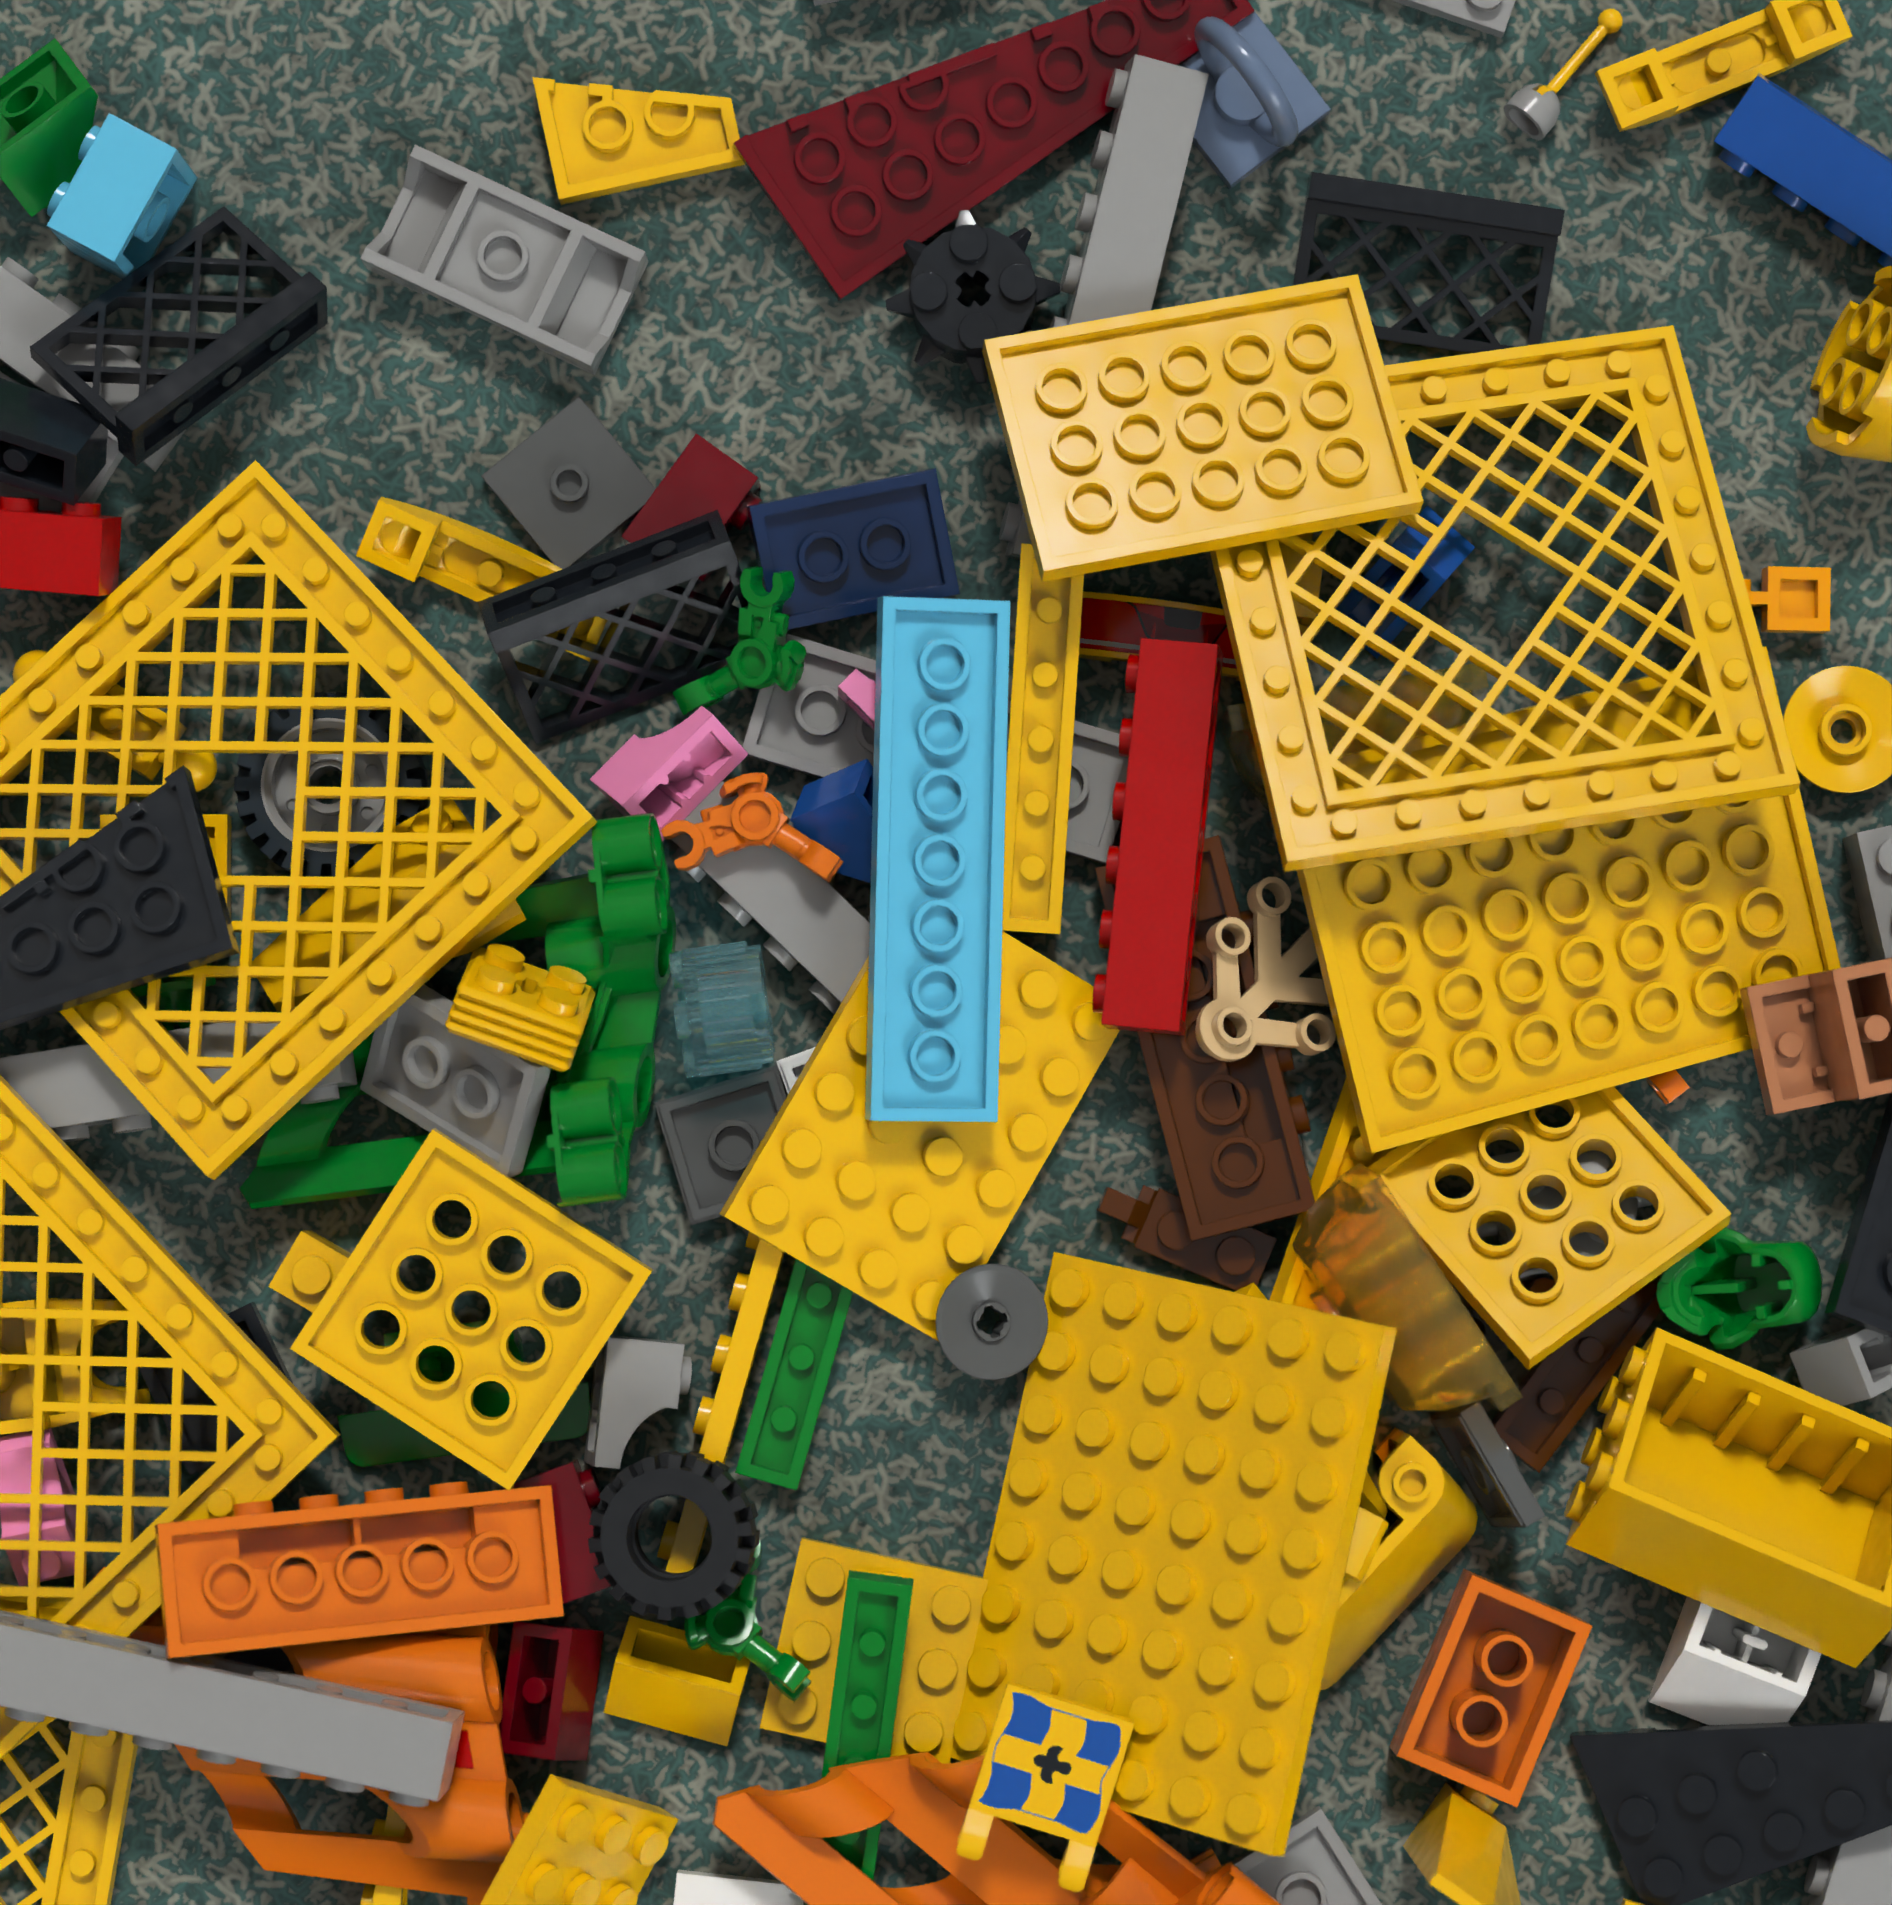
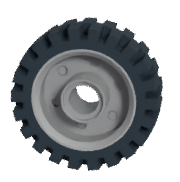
[234,692,428,877]

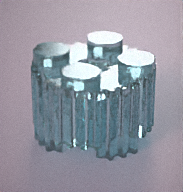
[669,941,776,1078]

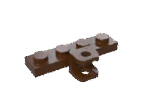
[1491,1274,1662,1473]

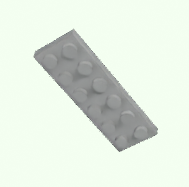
[742,634,1129,865]

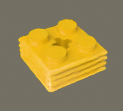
[445,944,595,1072]

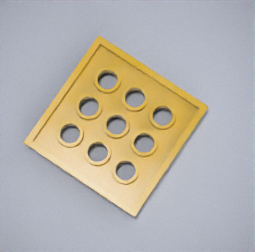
[1362,1087,1732,1370]
[290,1128,653,1491]

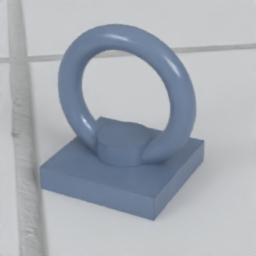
[1181,11,1331,190]

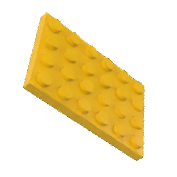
[982,274,1424,582]
[719,931,1120,1342]

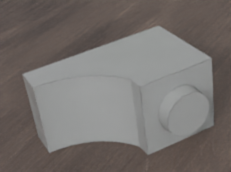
[1789,1325,1892,1406]
[584,1335,692,1469]

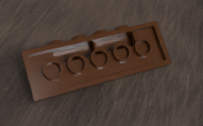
[1095,835,1317,1242]

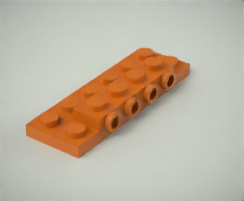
[155,1481,564,1659]

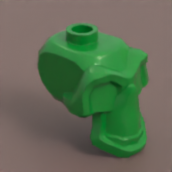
[1656,1227,1823,1350]

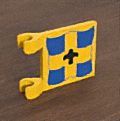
[956,1681,1135,1892]

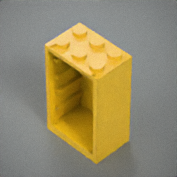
[1564,1328,1892,1668]

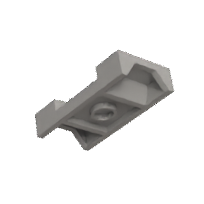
[360,145,649,375]

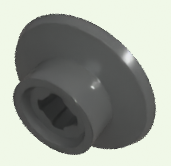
[936,1264,1048,1380]

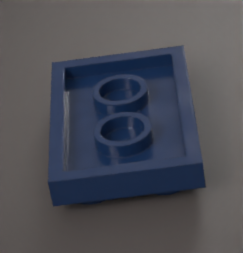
[746,468,960,630]

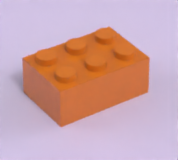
[1389,1568,1593,1807]

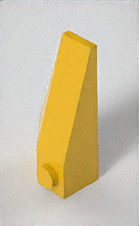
[252,800,527,1012]
[1403,1782,1521,1905]

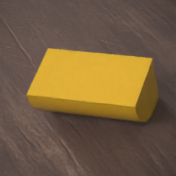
[603,1616,751,1747]

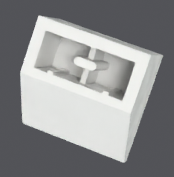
[1648,1597,1821,1725]

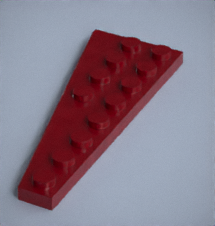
[732,0,1254,301]

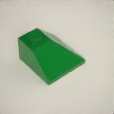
[0,38,98,217]

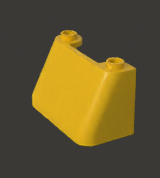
[1320,1428,1478,1691]

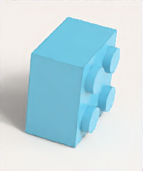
[46,113,198,279]

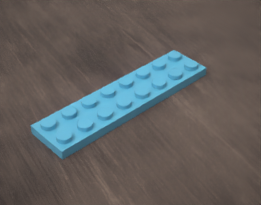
[865,596,1010,1122]

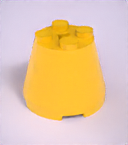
[1806,266,1892,463]

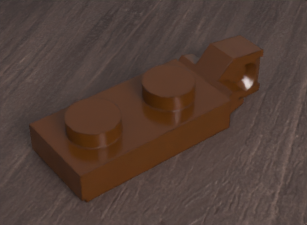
[1097,1185,1277,1291]

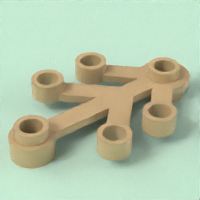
[1195,877,1336,1062]

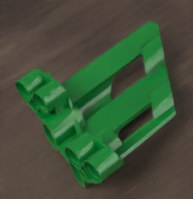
[239,813,676,1209]

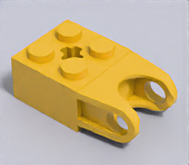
[0,1298,151,1435]

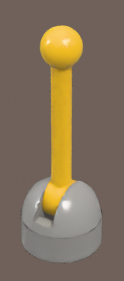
[1504,8,1623,140]

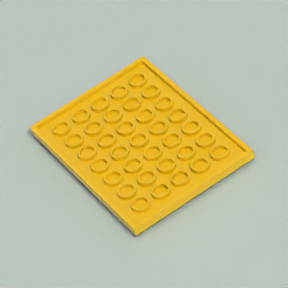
[1297,646,1841,1153]
[950,1252,1397,1856]

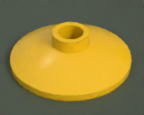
[1783,666,1892,793]

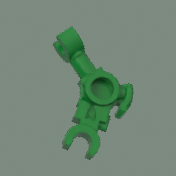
[673,566,807,716]
[684,1539,811,1702]

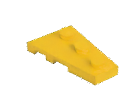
[532,77,745,205]

